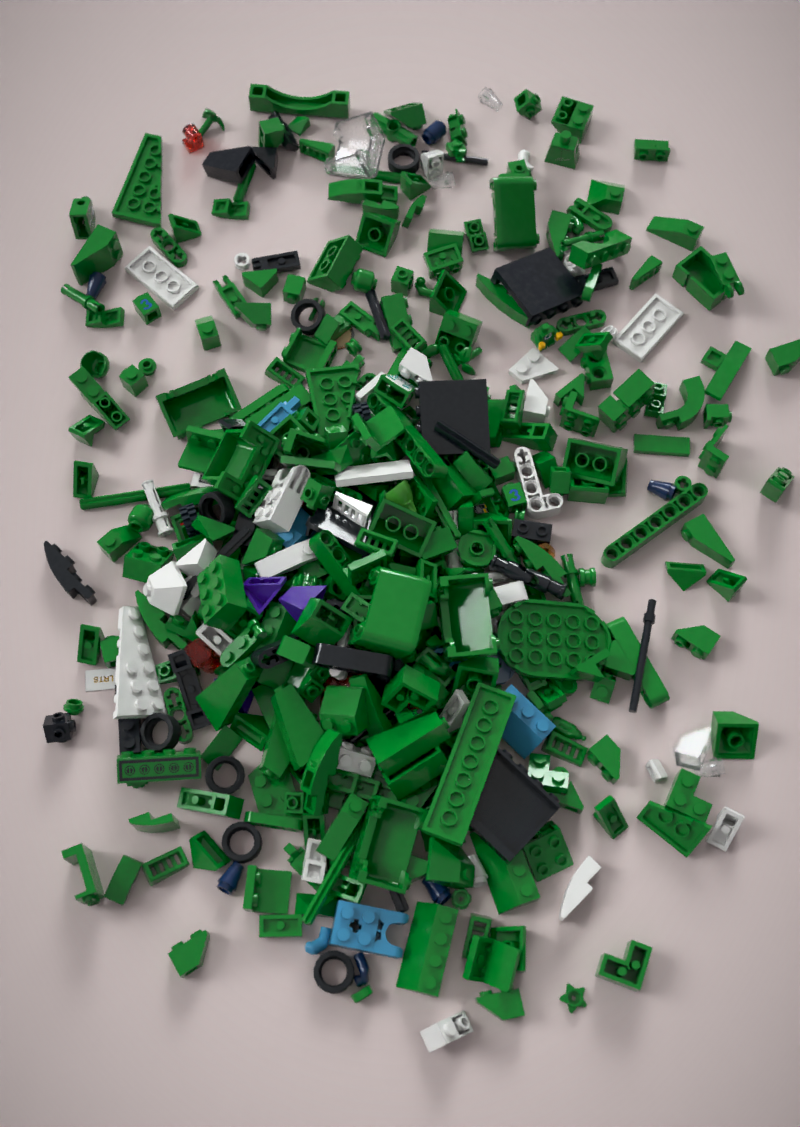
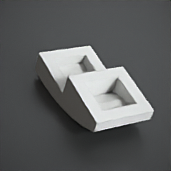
[301,838,326,884]

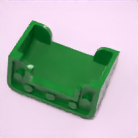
[489,176,540,251]
[156,368,242,440]
[353,566,432,660]
[437,573,500,662]
[349,795,428,894]

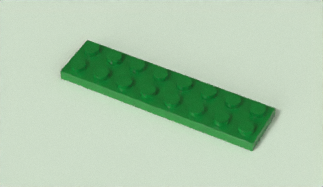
[421,682,517,847]

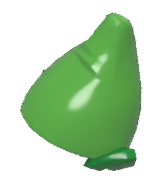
[379,479,417,513]

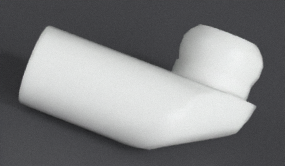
[518,150,534,172]

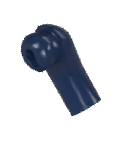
[354,952,369,987]

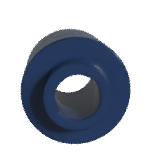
[422,120,446,145]

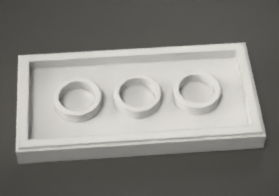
[124,246,199,310]
[612,293,684,363]
[334,459,414,487]

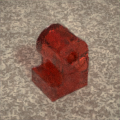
[182,124,204,154]

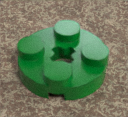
[457,530,496,569]

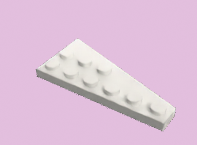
[113,606,167,719]

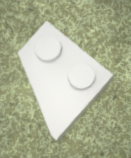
[508,348,559,384]

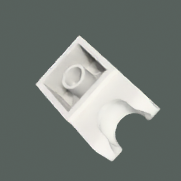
[253,465,311,533]

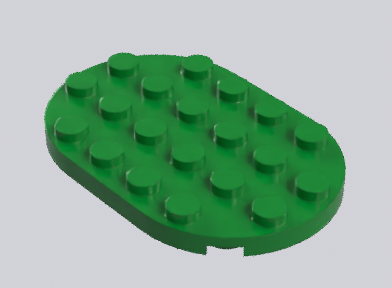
[495,599,612,681]

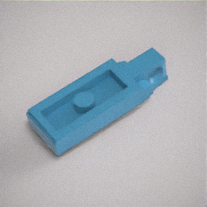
[257,396,301,432]

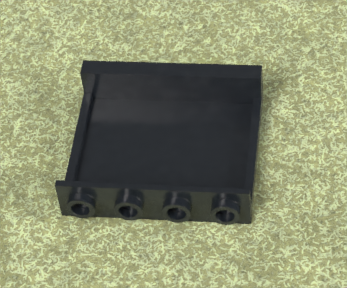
[491,247,584,327]
[415,379,491,456]
[305,485,383,559]
[469,748,561,864]

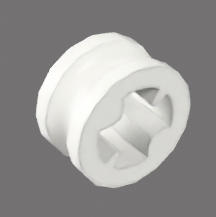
[234,253,250,270]

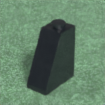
[202,146,257,184]

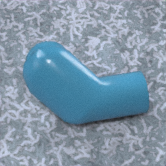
[305,927,331,955]

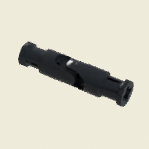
[489,554,568,600]

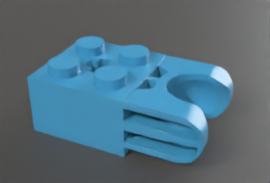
[328,900,409,959]

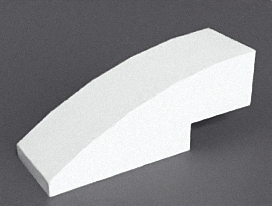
[559,856,601,921]

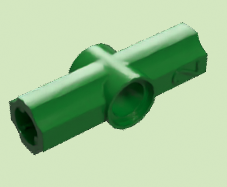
[369,112,418,147]

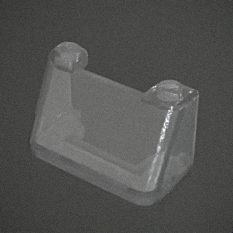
[324,111,385,179]

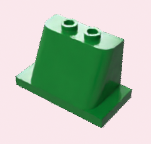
[202,420,281,507]

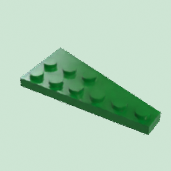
[112,133,162,227]

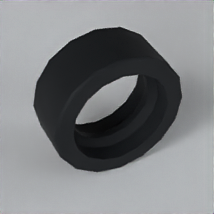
[388,144,420,174]
[291,299,326,335]
[198,491,235,525]
[140,713,181,752]
[205,755,245,795]
[221,822,262,863]
[313,950,355,994]

